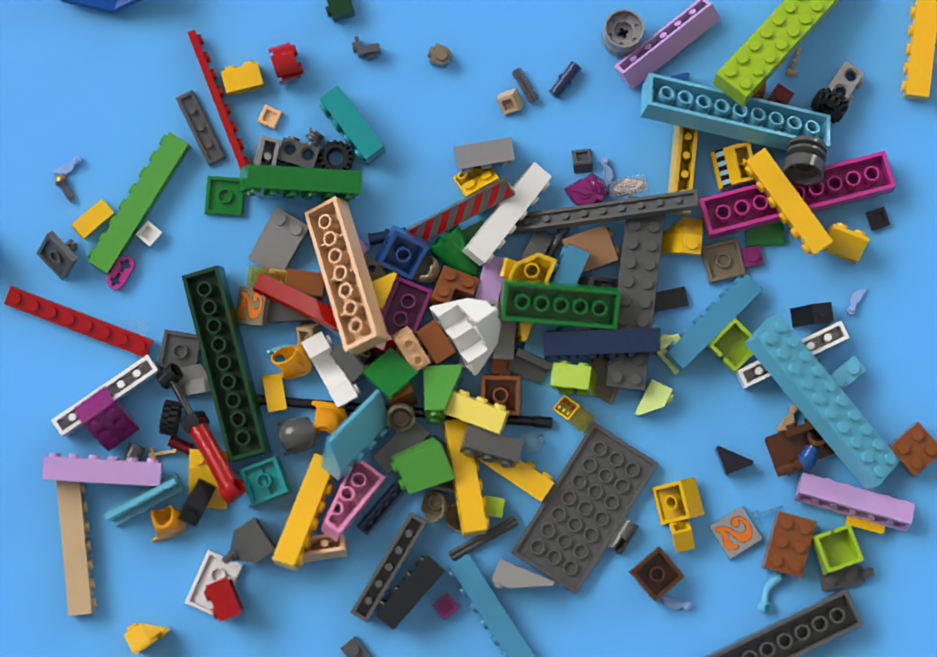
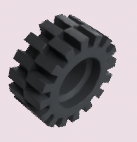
[811,88,848,124]
[319,140,354,170]
[159,400,182,436]

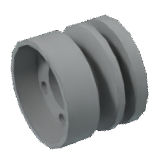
[602,9,644,57]

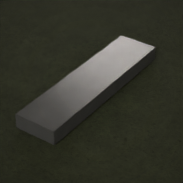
[176,90,226,166]

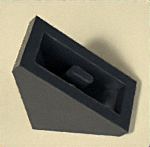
[715,446,754,475]

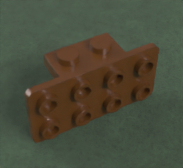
[765,418,835,467]

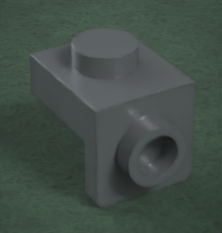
[352,36,381,59]

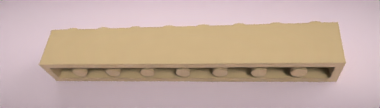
[56,481,97,616]

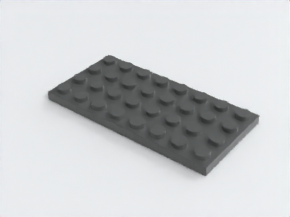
[511,422,659,595]

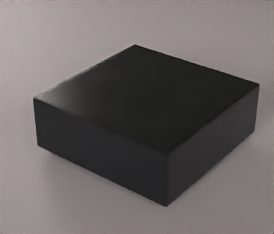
[865,207,890,231]

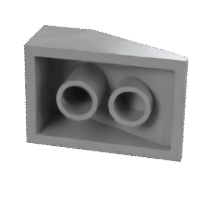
[248,207,310,278]
[491,559,554,590]

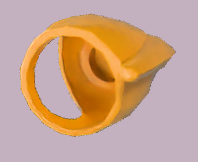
[271,342,312,379]
[311,401,348,436]
[150,505,188,542]

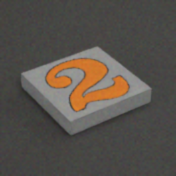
[709,506,762,559]

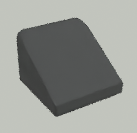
[572,149,593,174]

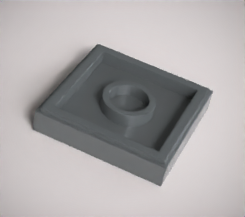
[158,330,201,369]

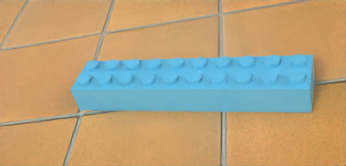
[640,73,831,151]
[744,314,900,489]

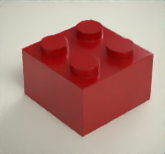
[204,576,245,622]

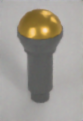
[55,175,75,202]

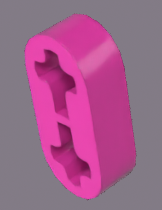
[107,256,135,290]

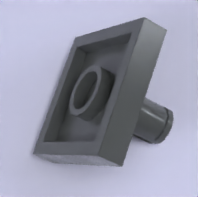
[36,231,78,281]

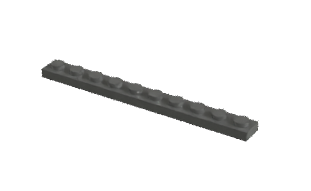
[511,189,699,235]

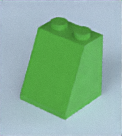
[423,364,463,424]
[390,437,455,494]

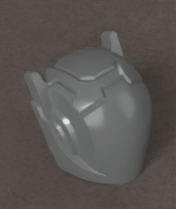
[277,417,315,456]

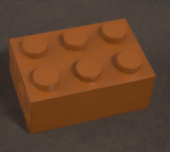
[761,511,817,578]

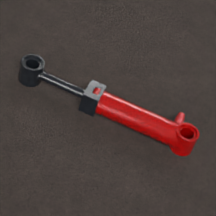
[156,363,246,504]

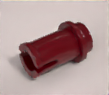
[167,435,194,455]

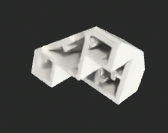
[430,298,501,376]

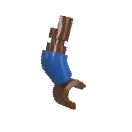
[774,432,826,477]

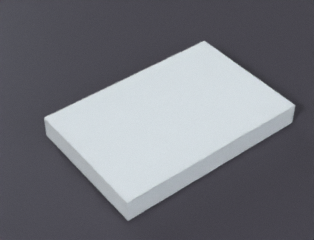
[185,550,244,615]

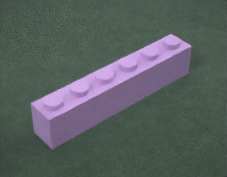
[614,0,721,89]
[459,256,504,372]
[42,453,163,487]
[794,472,915,532]

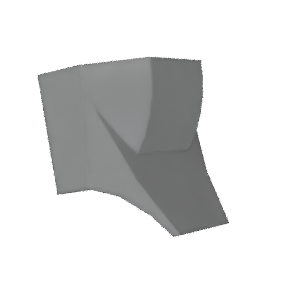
[178,364,211,397]

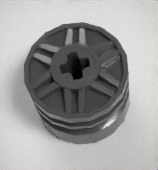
[783,135,828,185]

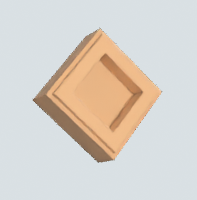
[257,104,283,130]

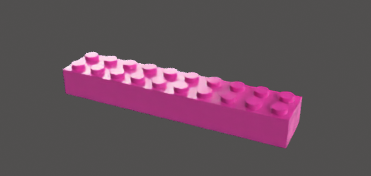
[699,151,896,240]

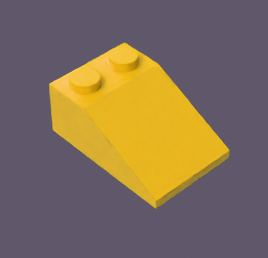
[189,449,230,509]

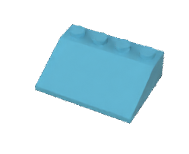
[321,389,390,481]

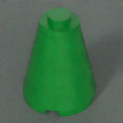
[429,225,479,276]

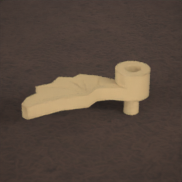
[785,47,800,77]
[775,404,798,431]
[148,447,177,459]

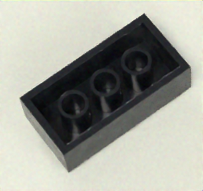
[375,555,445,630]

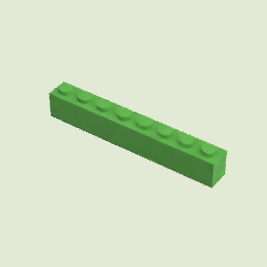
[88,132,191,275]

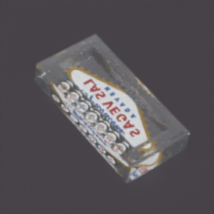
[607,172,649,200]

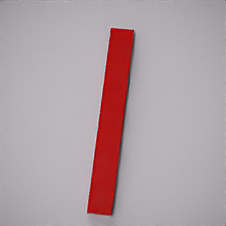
[252,272,397,354]

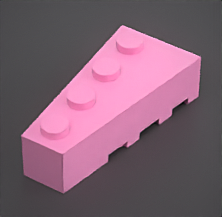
[321,460,385,542]

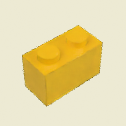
[221,61,265,97]

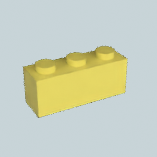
[445,389,510,434]

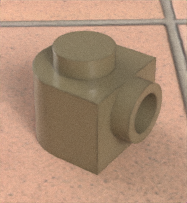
[427,43,451,68]

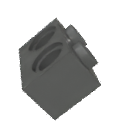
[277,136,321,168]

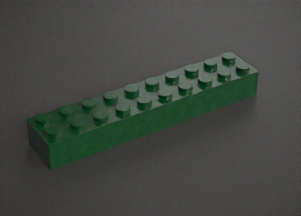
[182,265,272,462]

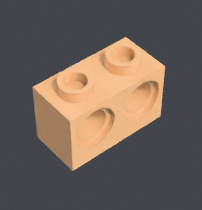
[391,326,431,371]

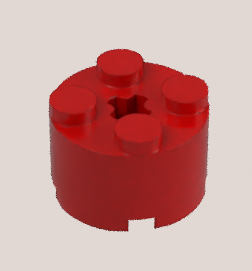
[268,42,304,85]

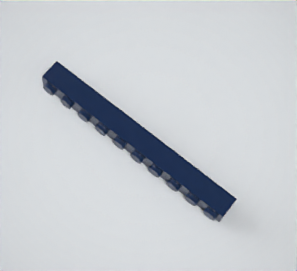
[356,435,446,535]

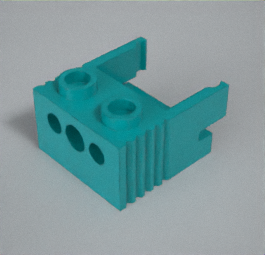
[236,456,292,508]

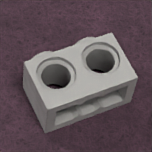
[827,60,864,104]

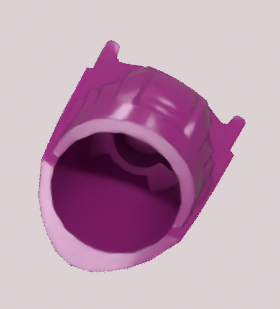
[564,172,610,206]

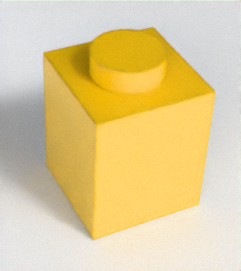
[669,519,695,553]

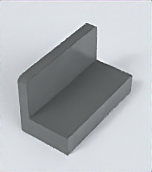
[506,348,553,384]

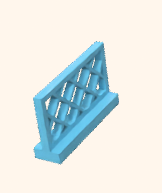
[104,473,185,526]

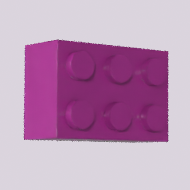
[382,276,433,336]
[73,386,139,451]

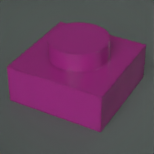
[741,245,764,268]
[432,593,460,620]

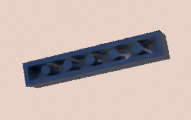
[543,328,661,360]

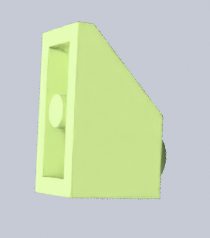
[634,379,674,416]

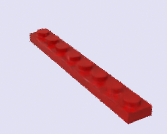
[187,30,251,169]
[4,286,154,357]

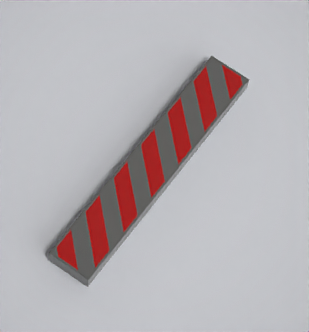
[406,177,515,241]

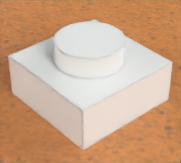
[135,220,163,248]

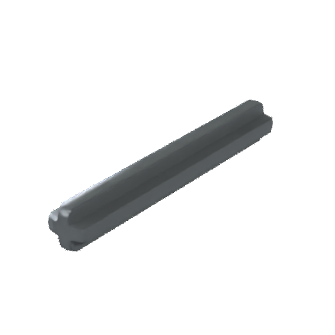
[449,516,518,561]

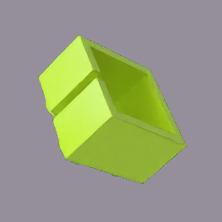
[706,318,753,374]
[550,360,598,397]
[811,524,864,575]

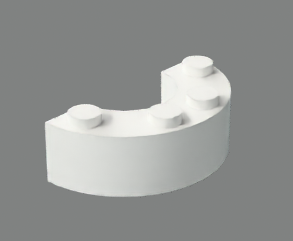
[301,331,361,409]

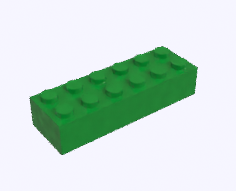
[239,164,362,202]
[499,278,621,330]

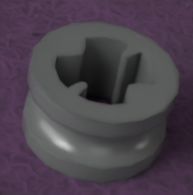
[305,128,324,145]

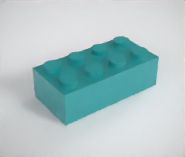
[319,85,385,165]

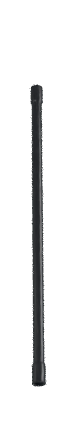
[257,394,552,429]

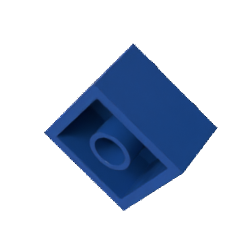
[375,225,429,280]

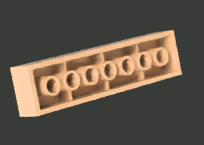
[304,196,389,355]

